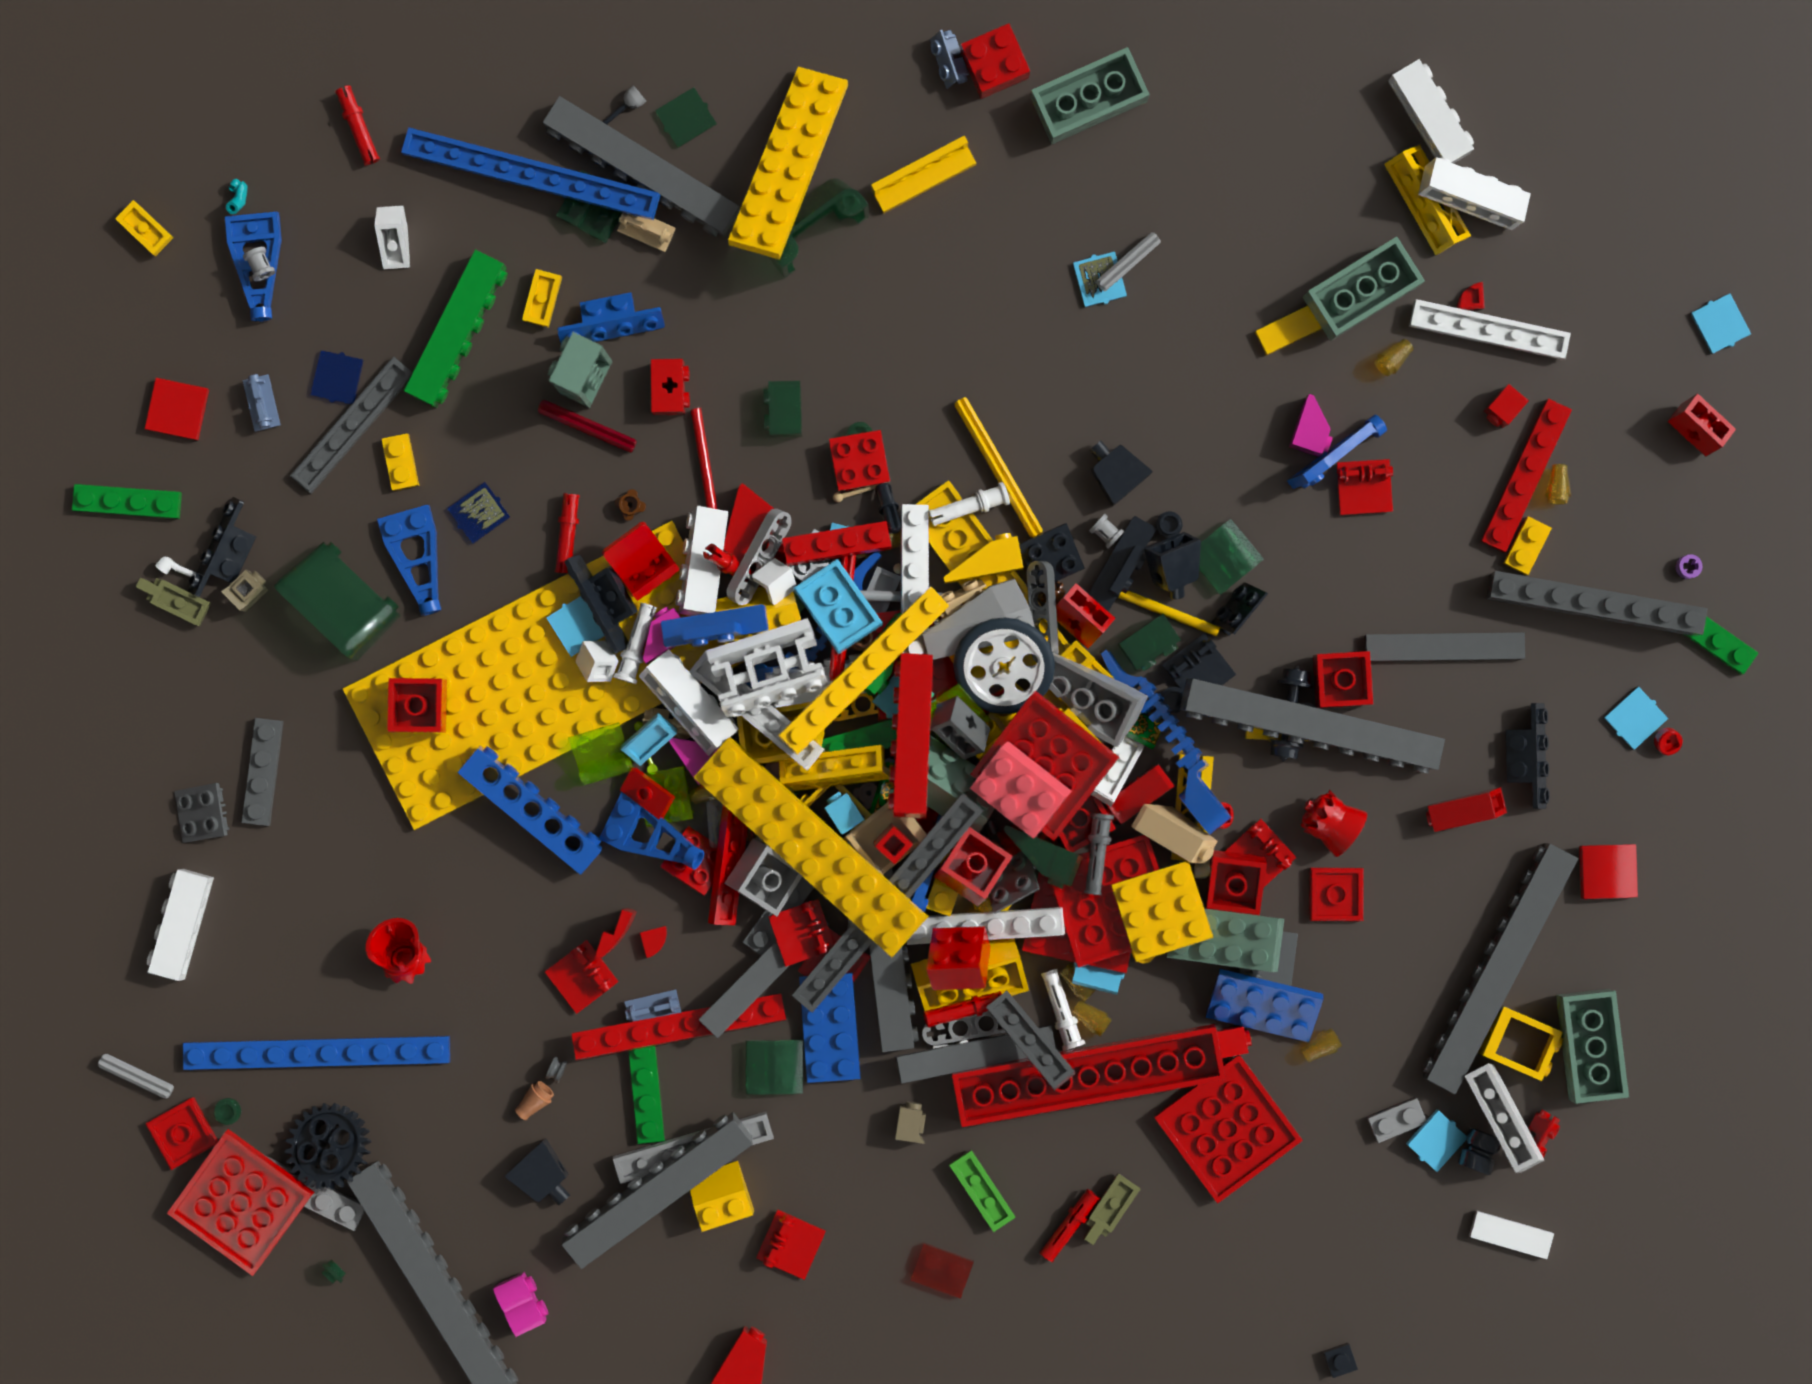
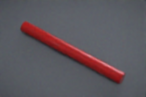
[691,408,718,509]

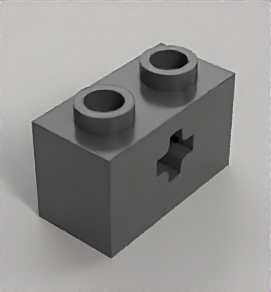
[930,696,990,760]

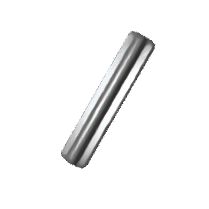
[1096,232,1161,291]
[98,1054,174,1099]

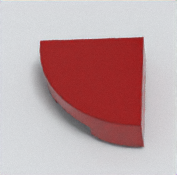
[1457,282,1485,310]
[640,926,667,958]

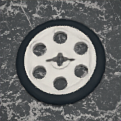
[953,617,1055,714]

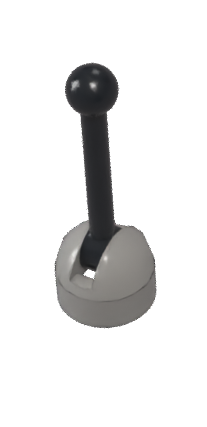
[603,85,646,125]

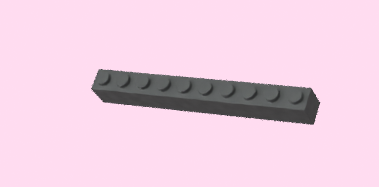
[1180,679,1445,774]
[1422,843,1578,1094]
[347,1161,518,1384]

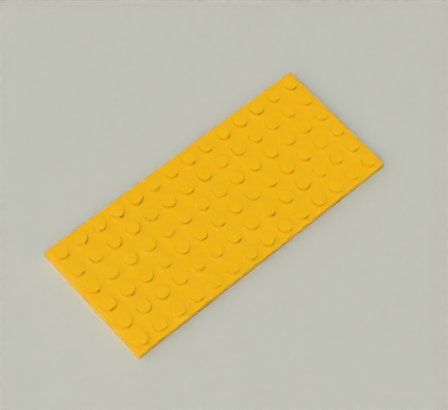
[343,521,745,830]

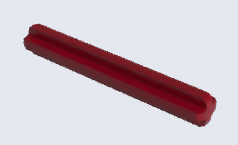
[538,400,637,453]

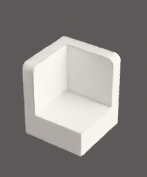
[752,558,797,605]
[576,641,618,682]

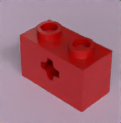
[651,359,690,415]
[1667,394,1736,457]
[1056,583,1115,648]

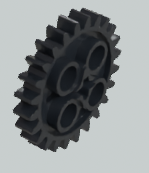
[285,1103,372,1191]

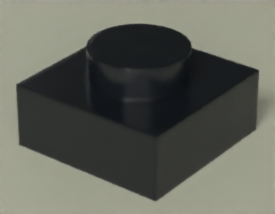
[1323,1343,1358,1378]

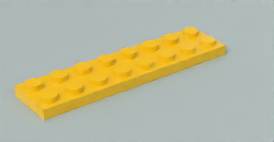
[728,67,848,260]

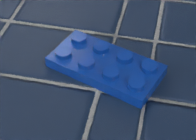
[1206,969,1323,1042]
[799,972,861,1083]

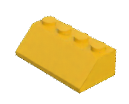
[911,938,1029,1011]

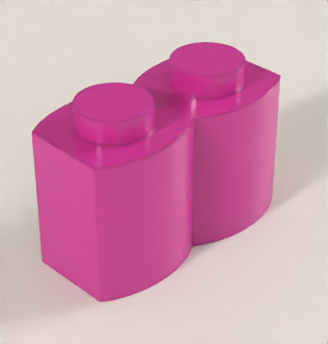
[493,1272,548,1337]

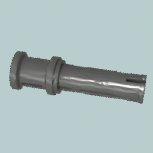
[1084,813,1114,895]

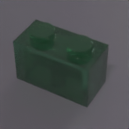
[764,381,802,437]
[1118,614,1181,672]

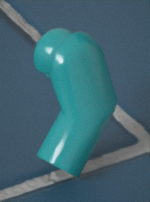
[226,179,248,214]

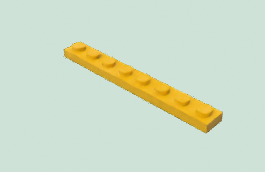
[778,587,949,755]

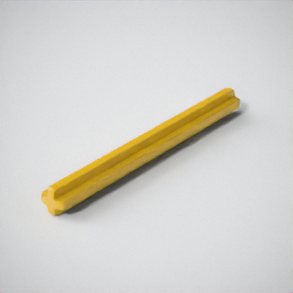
[955,397,1043,538]

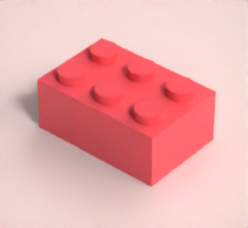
[970,741,1071,839]

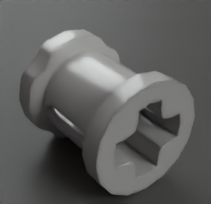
[243,247,275,281]
[1089,514,1124,549]

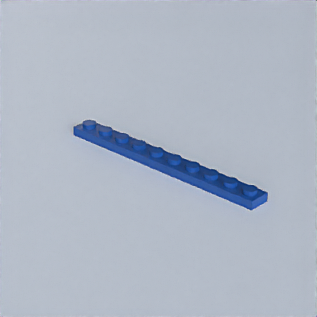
[401,127,661,220]
[183,1036,450,1070]

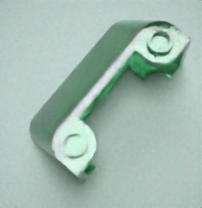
[768,178,869,278]
[274,541,401,661]

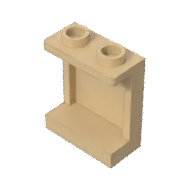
[846,802,927,875]

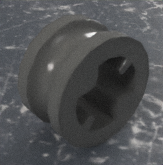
[546,1056,568,1083]

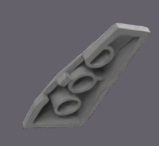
[922,579,1035,660]
[1049,653,1148,747]

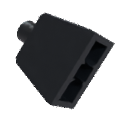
[1089,440,1153,506]
[1144,532,1201,600]
[505,1139,570,1206]

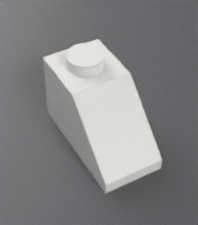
[374,206,410,269]

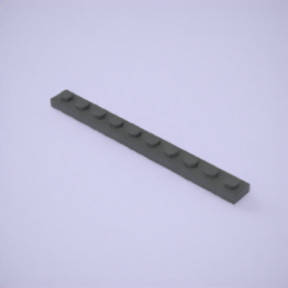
[792,793,984,1013]

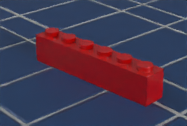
[888,653,933,818]

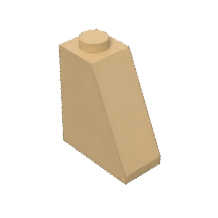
[1131,804,1218,863]

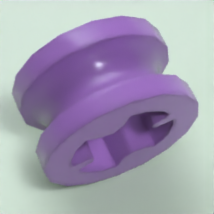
[1676,555,1703,579]

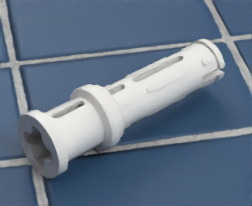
[928,482,1010,526]
[614,602,657,684]
[1041,969,1085,1051]

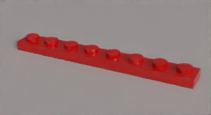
[571,993,786,1061]

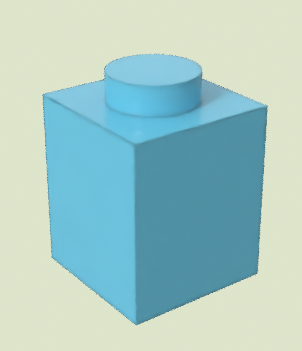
[825,792,865,835]

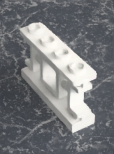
[706,618,828,717]

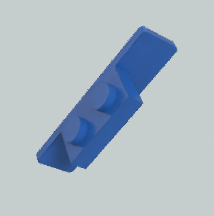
[557,292,665,345]
[661,604,769,648]

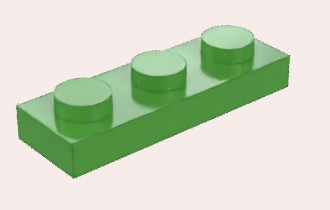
[949,1150,1016,1232]

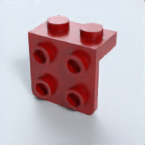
[602,522,680,601]

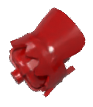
[1301,789,1367,857]
[366,918,431,984]

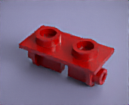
[1528,1109,1561,1158]

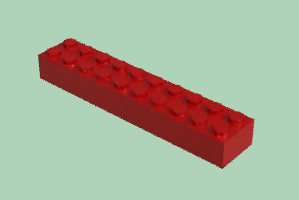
[952,1024,1226,1127]

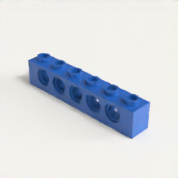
[457,746,602,875]

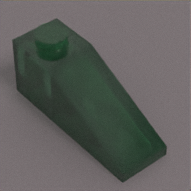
[1004,825,1083,889]

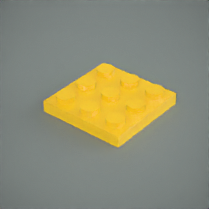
[1111,861,1213,962]

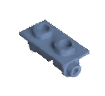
[930,30,969,89]
[243,374,281,432]
[625,989,681,1022]

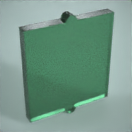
[655,87,717,148]

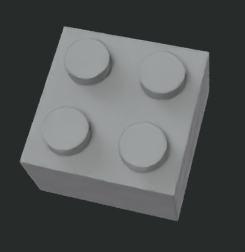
[725,838,802,916]

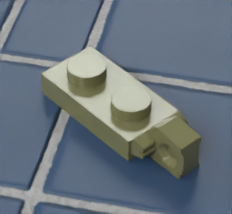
[136,578,211,626]
[1083,1173,1141,1245]

